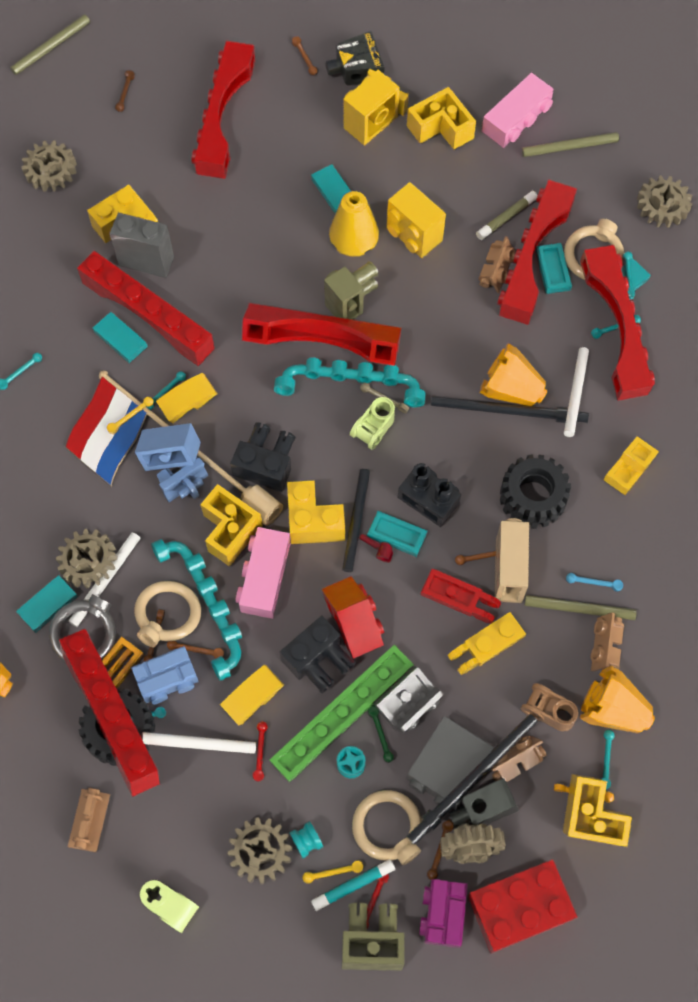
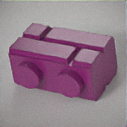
[419,879,468,948]

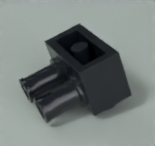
[230,422,296,492]
[397,463,461,528]
[279,615,356,693]

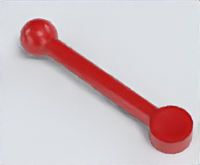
[253,721,268,782]
[367,874,389,929]

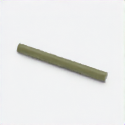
[10,14,90,75]
[522,132,619,157]
[524,595,636,620]

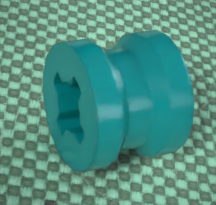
[337,746,366,779]
[289,821,323,859]

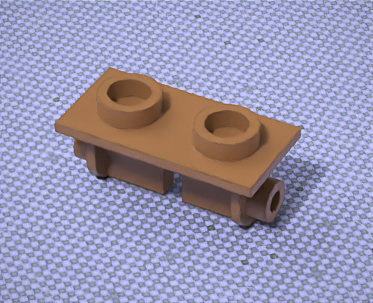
[479,236,515,293]
[591,612,624,671]
[490,736,547,782]
[68,788,110,853]

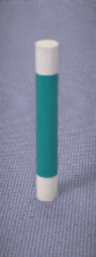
[311,859,395,911]

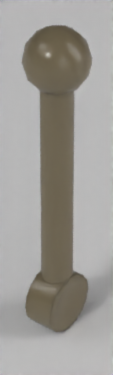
[360,382,409,413]

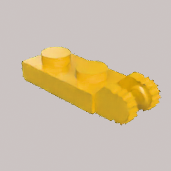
[447,612,526,675]

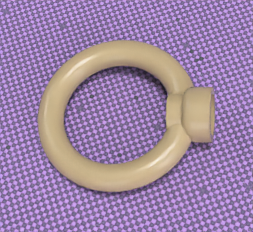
[564,219,624,280]
[134,581,201,647]
[352,790,422,866]

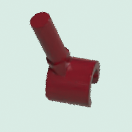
[359,533,393,563]

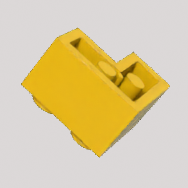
[407,87,476,150]
[87,184,158,243]
[287,481,345,544]
[201,484,263,567]
[563,774,632,847]

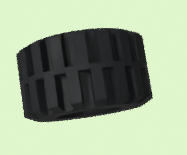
[500,454,571,529]
[78,688,155,766]

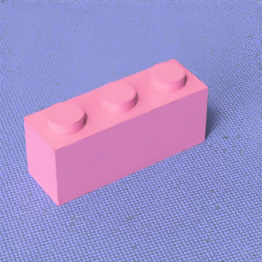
[482,72,554,148]
[236,527,291,619]

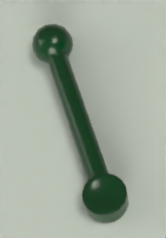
[368,706,394,763]

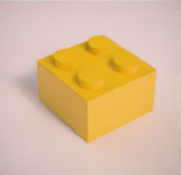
[344,70,399,146]
[387,182,446,258]

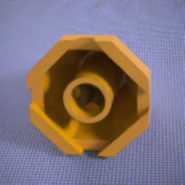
[479,343,547,406]
[580,666,655,733]

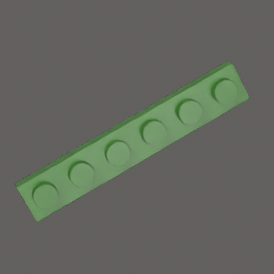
[270,645,414,783]

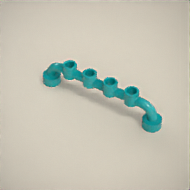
[274,358,426,408]
[151,539,242,681]

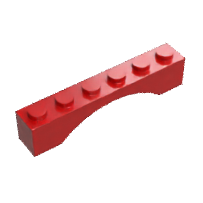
[191,41,256,179]
[497,180,577,325]
[580,245,655,401]
[77,251,215,366]
[242,303,402,366]
[59,628,159,797]

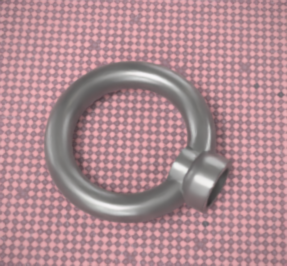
[49,594,116,663]

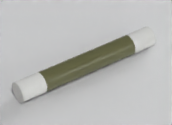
[476,191,537,240]

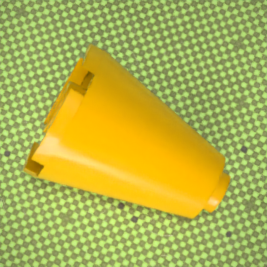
[329,191,379,256]

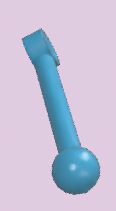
[566,573,623,592]

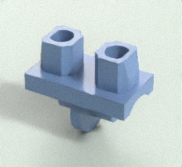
[157,458,208,502]

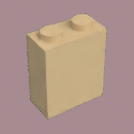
[494,518,529,603]

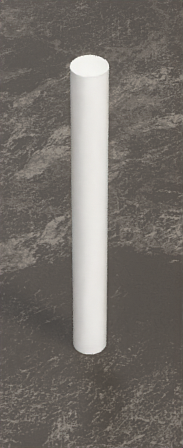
[564,347,589,437]
[68,532,141,627]
[141,732,256,754]

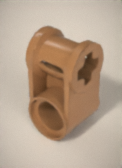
[520,683,578,731]

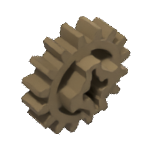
[22,140,77,192]
[637,175,692,228]
[56,529,118,589]
[227,818,292,884]
[440,824,506,864]

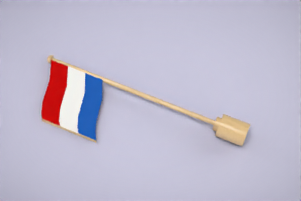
[66,371,283,526]

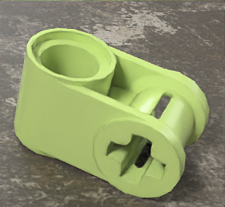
[350,397,395,450]
[140,880,198,933]

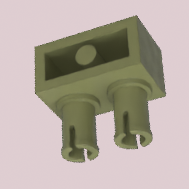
[324,261,378,320]
[342,903,404,971]

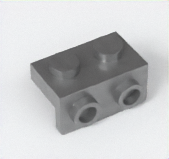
[373,666,444,733]

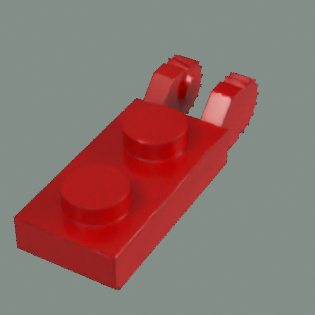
[420,569,501,624]

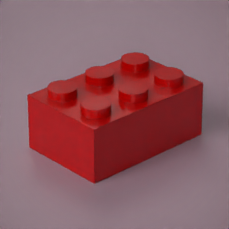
[467,860,578,954]

